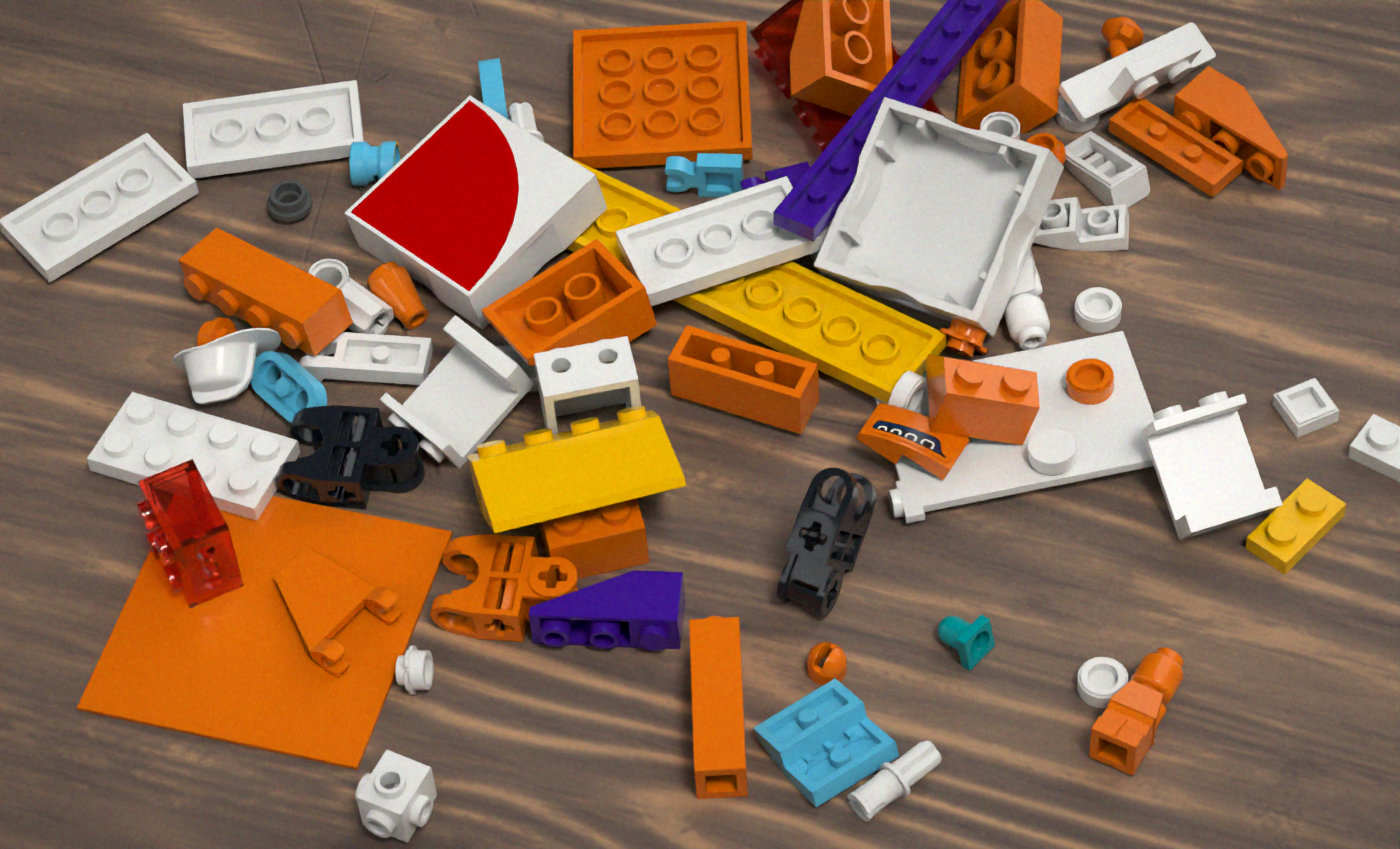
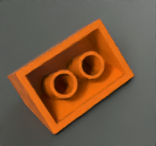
[956,0,1063,133]

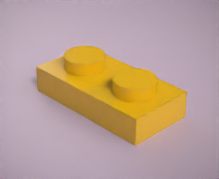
[1246,478,1346,575]

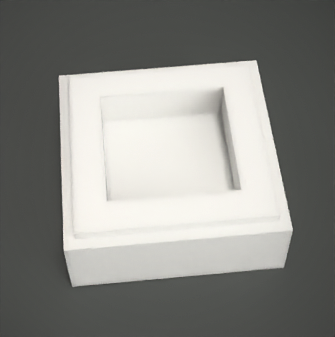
[1272,378,1340,438]

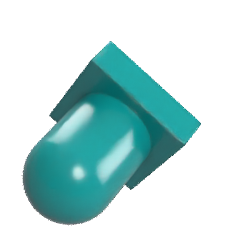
[937,615,995,671]

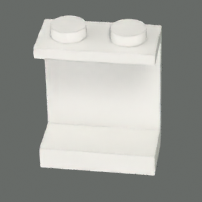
[380,315,534,469]
[1142,391,1283,541]

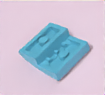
[753,678,899,808]

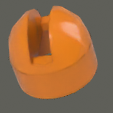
[807,641,847,686]

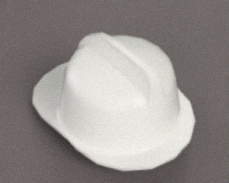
[173,328,281,405]

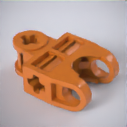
[430,534,579,642]

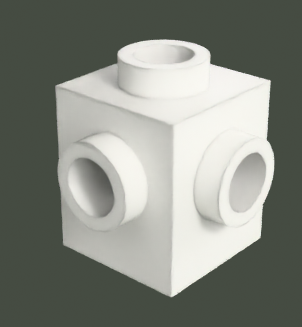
[355,749,437,843]

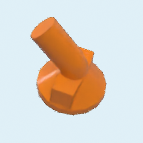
[1101,17,1144,58]

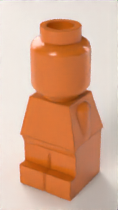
[1089,647,1184,776]

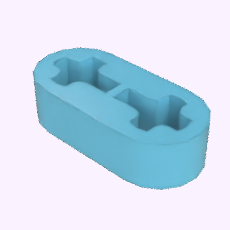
[478,58,508,119]

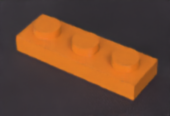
[1109,97,1243,198]

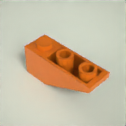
[1173,66,1288,190]

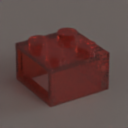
[136,459,244,608]

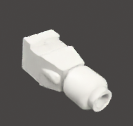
[1004,248,1050,350]

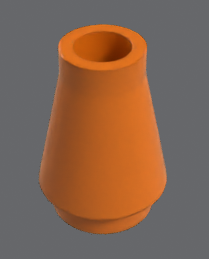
[367,262,429,330]

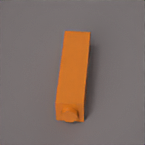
[689,616,748,799]

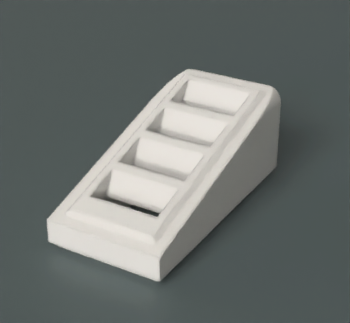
[1063,131,1150,208]

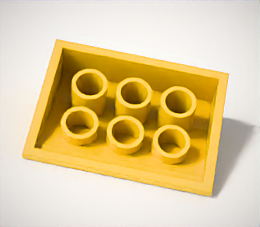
[467,406,687,534]

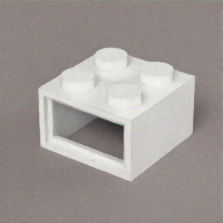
[534,336,641,434]

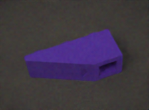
[529,570,686,651]

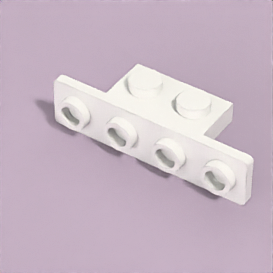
[1058,22,1216,122]

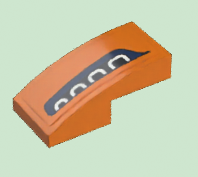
[856,403,970,480]

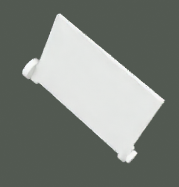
[875,331,1155,523]

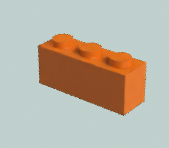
[668,325,819,434]

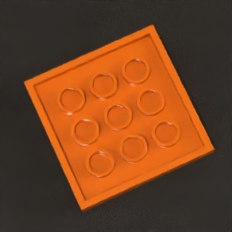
[573,21,753,168]

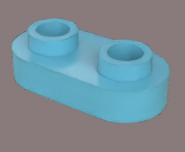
[250,351,327,423]

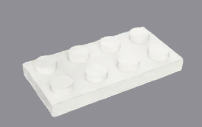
[183,80,364,179]
[0,133,199,283]
[615,176,821,306]
[87,392,300,521]

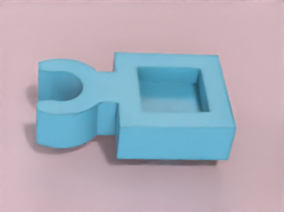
[665,153,744,197]

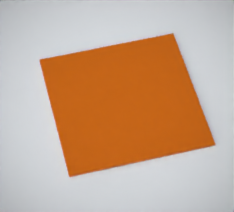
[77,496,453,770]

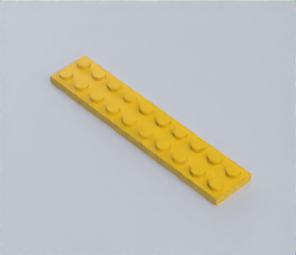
[566,156,946,404]

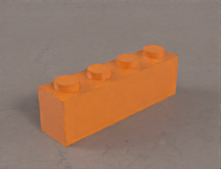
[178,227,353,357]

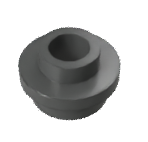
[267,180,313,222]

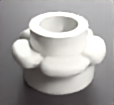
[395,645,434,695]

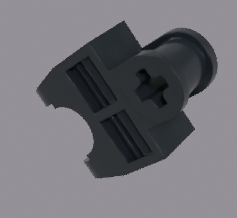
[276,405,425,509]
[777,468,876,618]

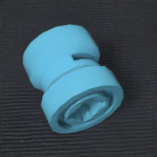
[349,141,401,186]

